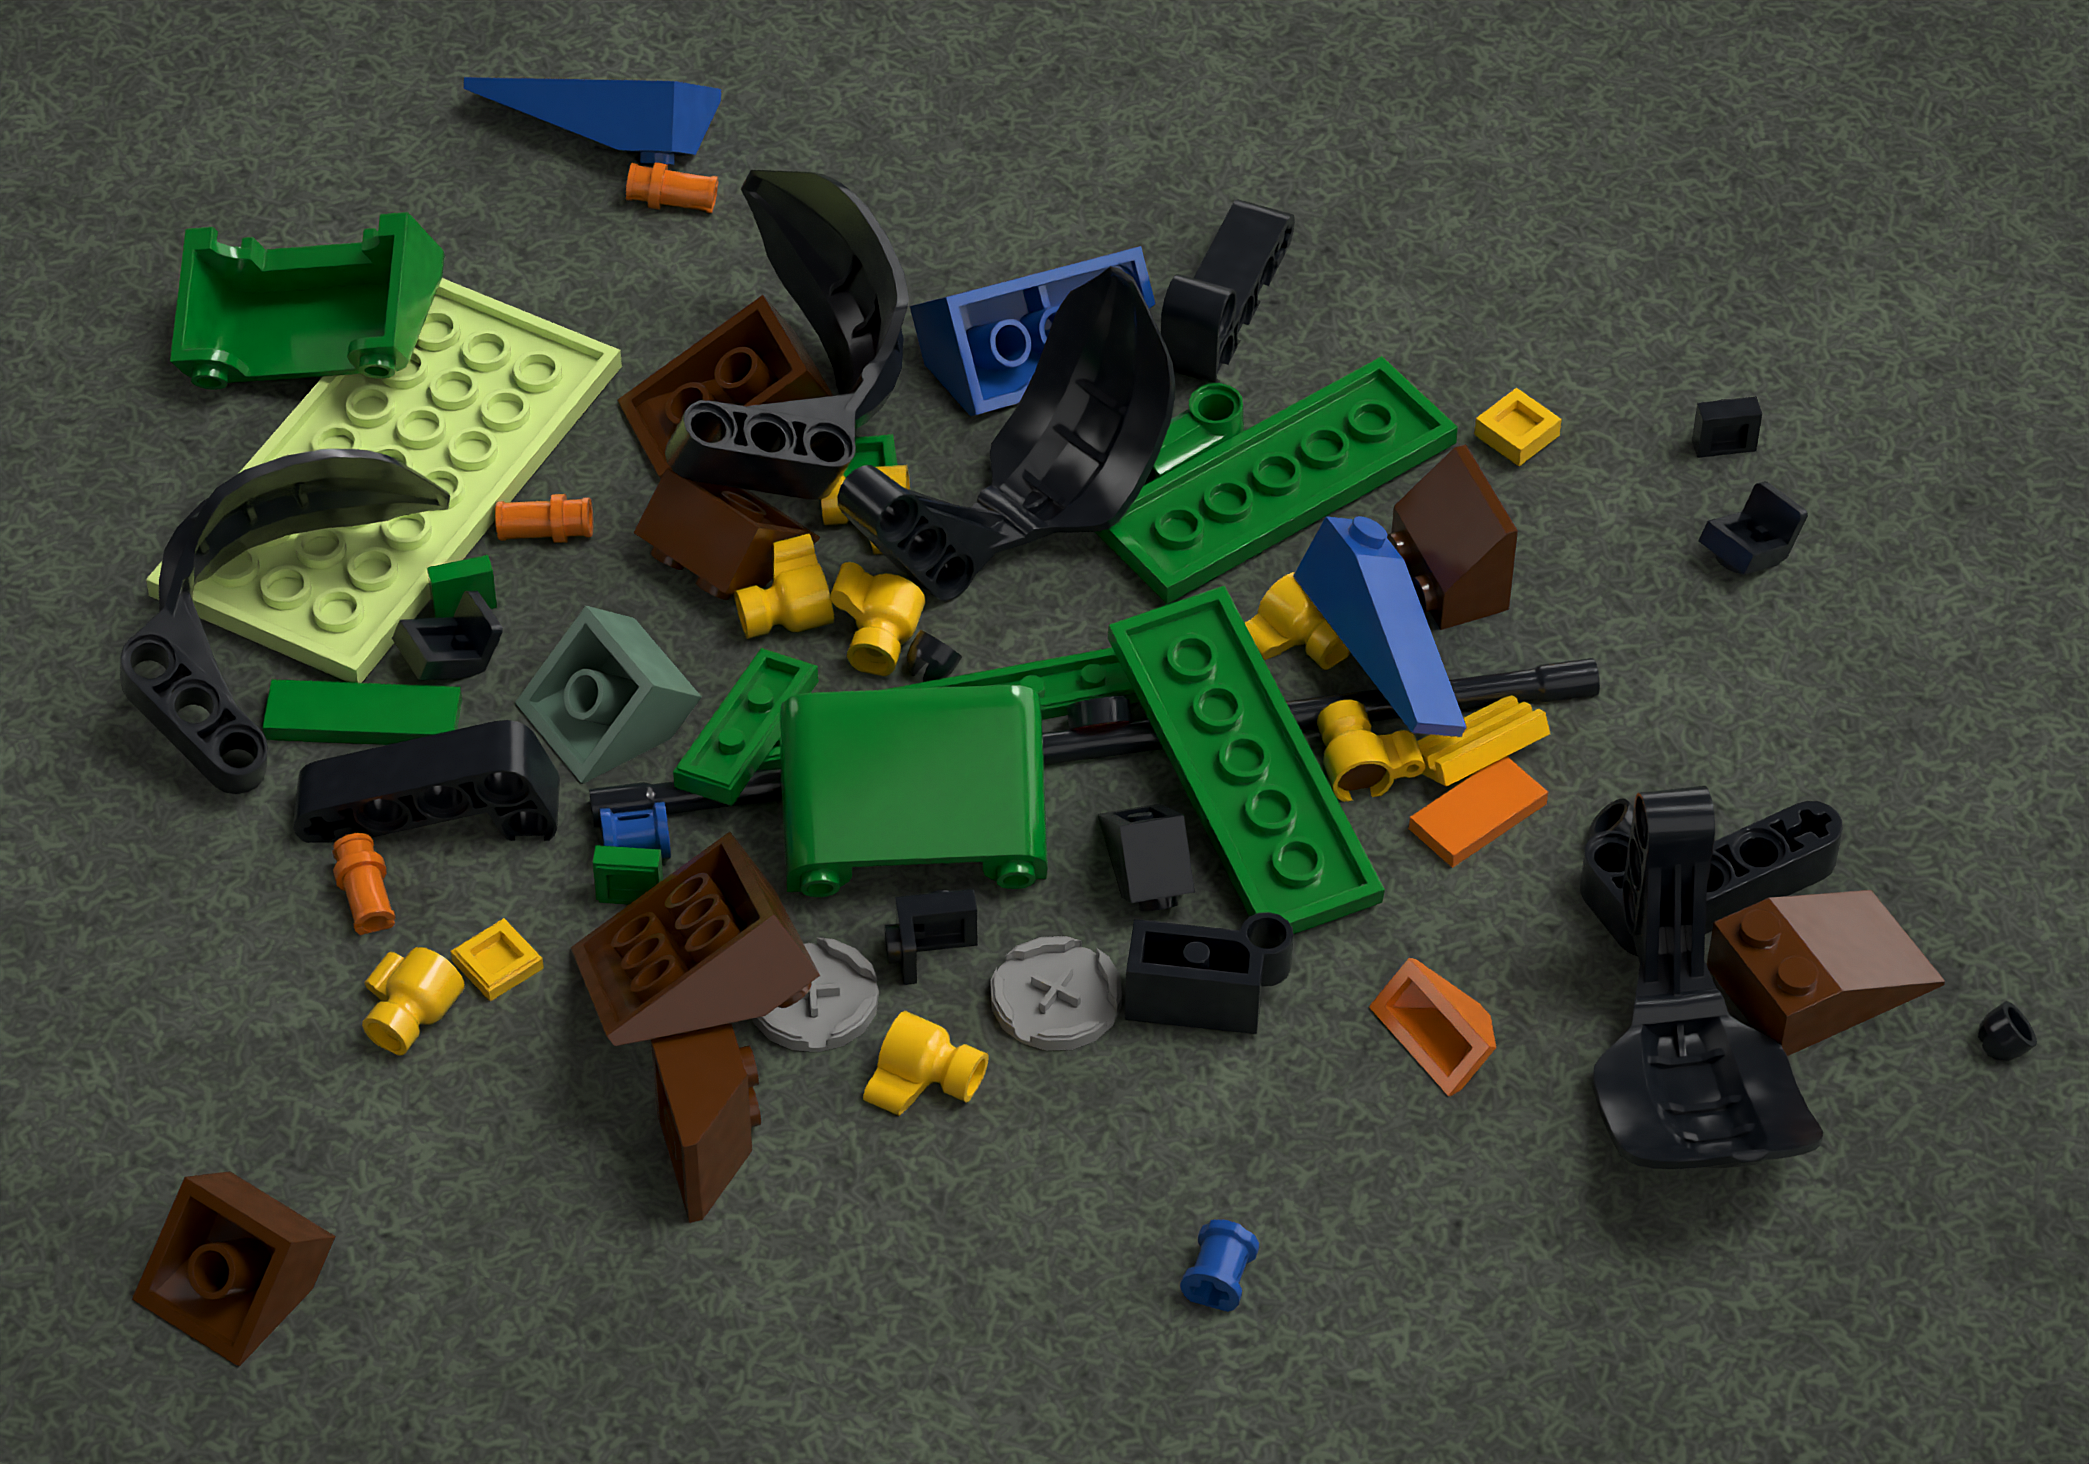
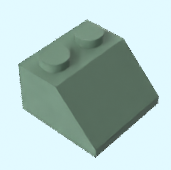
[515,606,702,784]

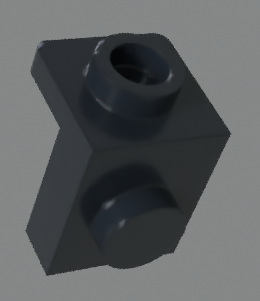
[1698,481,1808,575]
[392,591,503,680]
[884,889,978,985]

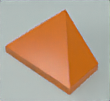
[1369,958,1496,1096]

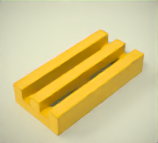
[1417,695,1550,787]

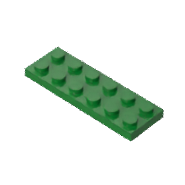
[1095,356,1458,604]
[1107,585,1385,934]

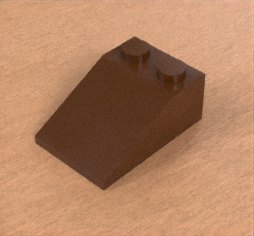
[617,295,833,478]
[1706,890,1945,1056]

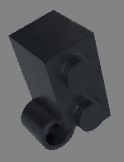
[1125,912,1293,1034]

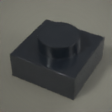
[1692,396,1762,458]

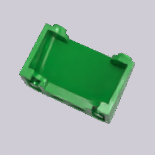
[170,212,445,390]
[780,685,1048,897]

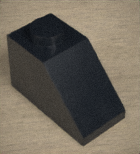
[1098,803,1195,911]

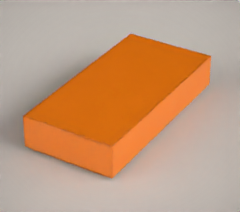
[1409,756,1548,868]

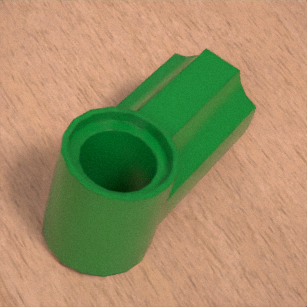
[1146,383,1244,483]

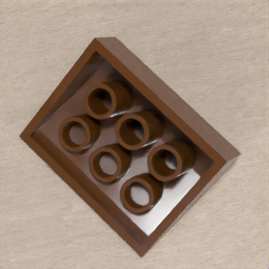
[571,831,821,1046]

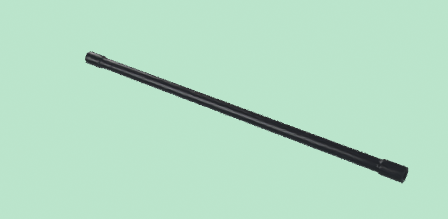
[589,658,1600,827]

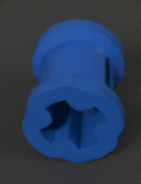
[599,802,671,859]
[1180,1219,1259,1312]

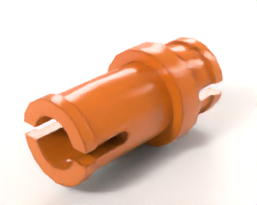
[626,162,719,213]
[495,494,593,543]
[332,833,396,935]

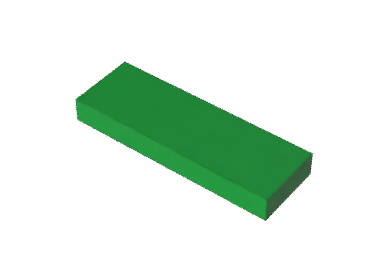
[673,648,819,806]
[263,679,462,745]

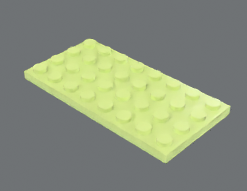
[146,278,622,683]

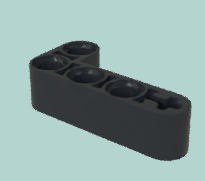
[1160,199,1295,383]
[293,720,560,843]
[1580,801,1843,957]

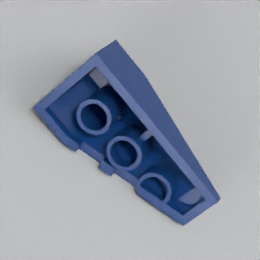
[464,77,721,165]
[909,246,1156,416]
[1293,516,1466,737]

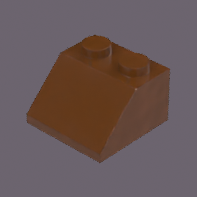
[1387,444,1518,630]
[633,468,820,600]
[651,1023,761,1223]
[132,1171,336,1366]

